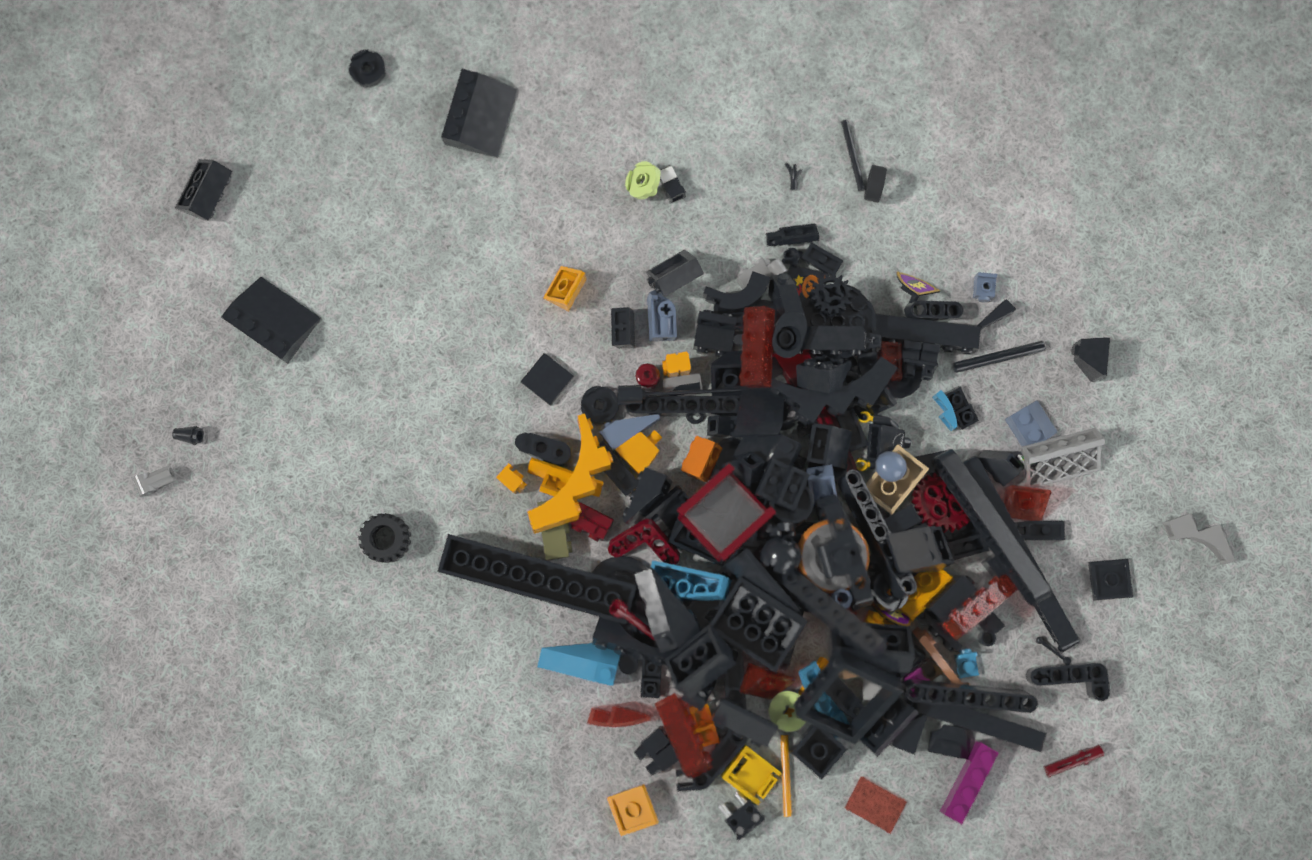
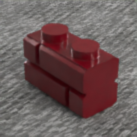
[569,502,614,542]

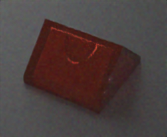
[1004,485,1052,521]
[740,663,796,700]

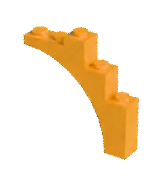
[527,413,613,534]

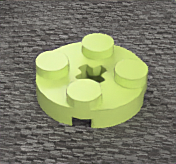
[625,161,661,200]
[769,691,806,732]

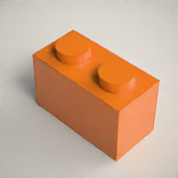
[681,436,723,483]

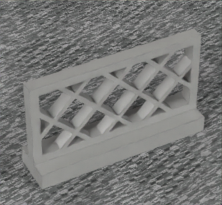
[1021,427,1105,490]

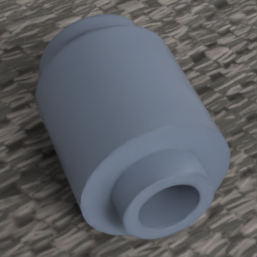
[830,589,852,609]

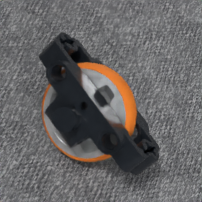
[798,494,873,612]

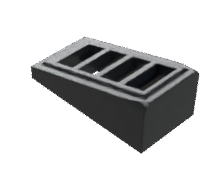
[977,299,1016,330]

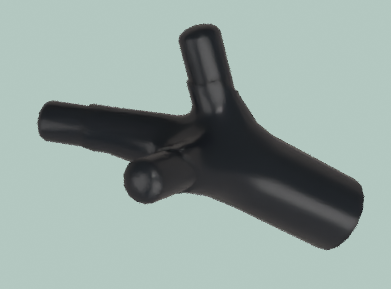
[785,163,803,191]

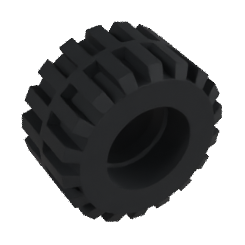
[358,513,412,563]

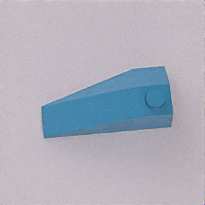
[537,643,620,686]

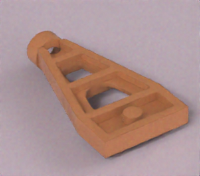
[912,627,972,697]

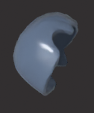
[876,451,907,482]

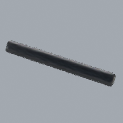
[953,341,1046,373]

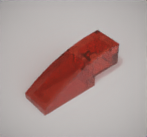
[587,704,651,727]

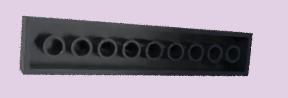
[437,534,638,624]

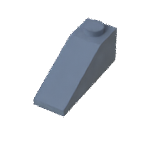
[600,414,660,453]

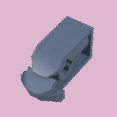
[647,290,677,342]
[807,464,838,507]

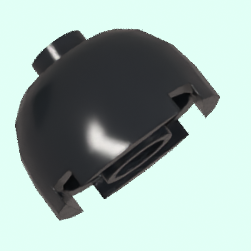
[760,536,802,574]

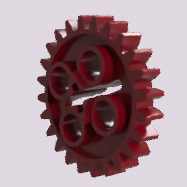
[911,472,970,533]

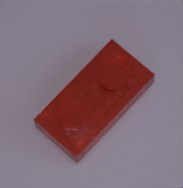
[881,341,902,381]

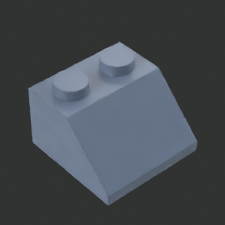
[1005,400,1058,447]

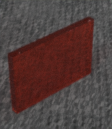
[845,776,907,834]

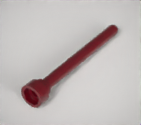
[609,599,655,640]

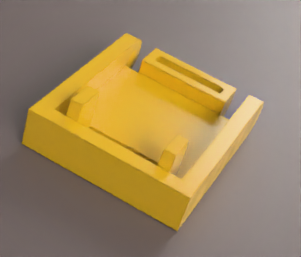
[721,745,782,806]

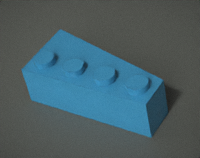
[651,560,732,601]

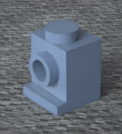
[973,272,997,303]

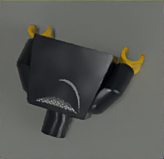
[856,411,911,471]

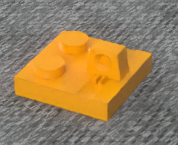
[607,784,658,836]

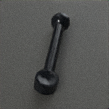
[1036,636,1071,665]

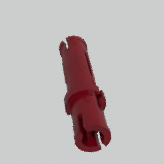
[1043,744,1105,778]

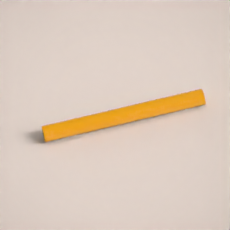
[780,735,792,817]

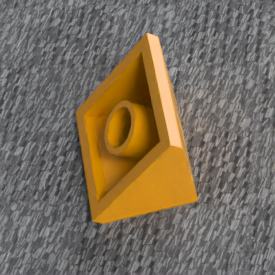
[543,266,587,312]

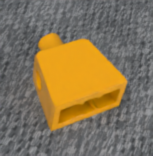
[615,430,662,474]

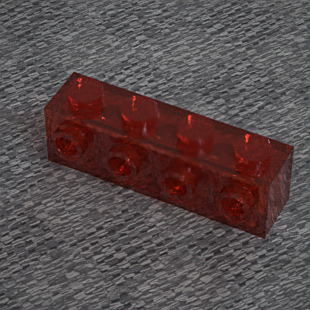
[740,306,775,388]
[943,574,1018,640]
[654,693,713,779]

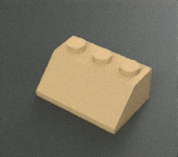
[866,445,929,514]

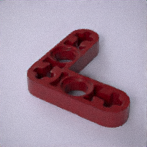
[608,519,680,565]

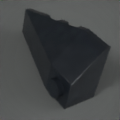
[634,567,702,653]

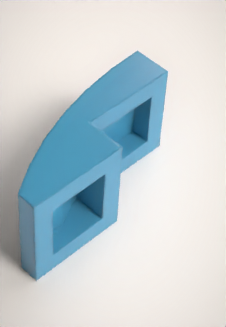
[932,390,957,431]

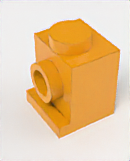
[496,463,527,494]

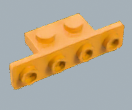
[527,457,604,502]

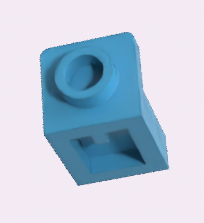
[954,648,979,678]

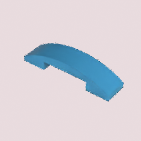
[798,661,849,738]

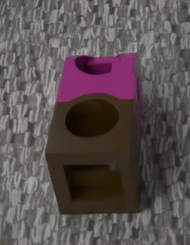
[903,656,943,692]

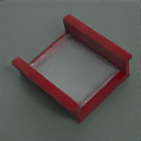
[677,463,776,562]

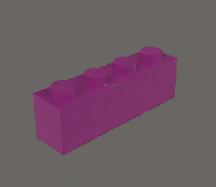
[939,741,999,825]

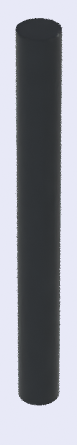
[841,119,866,192]

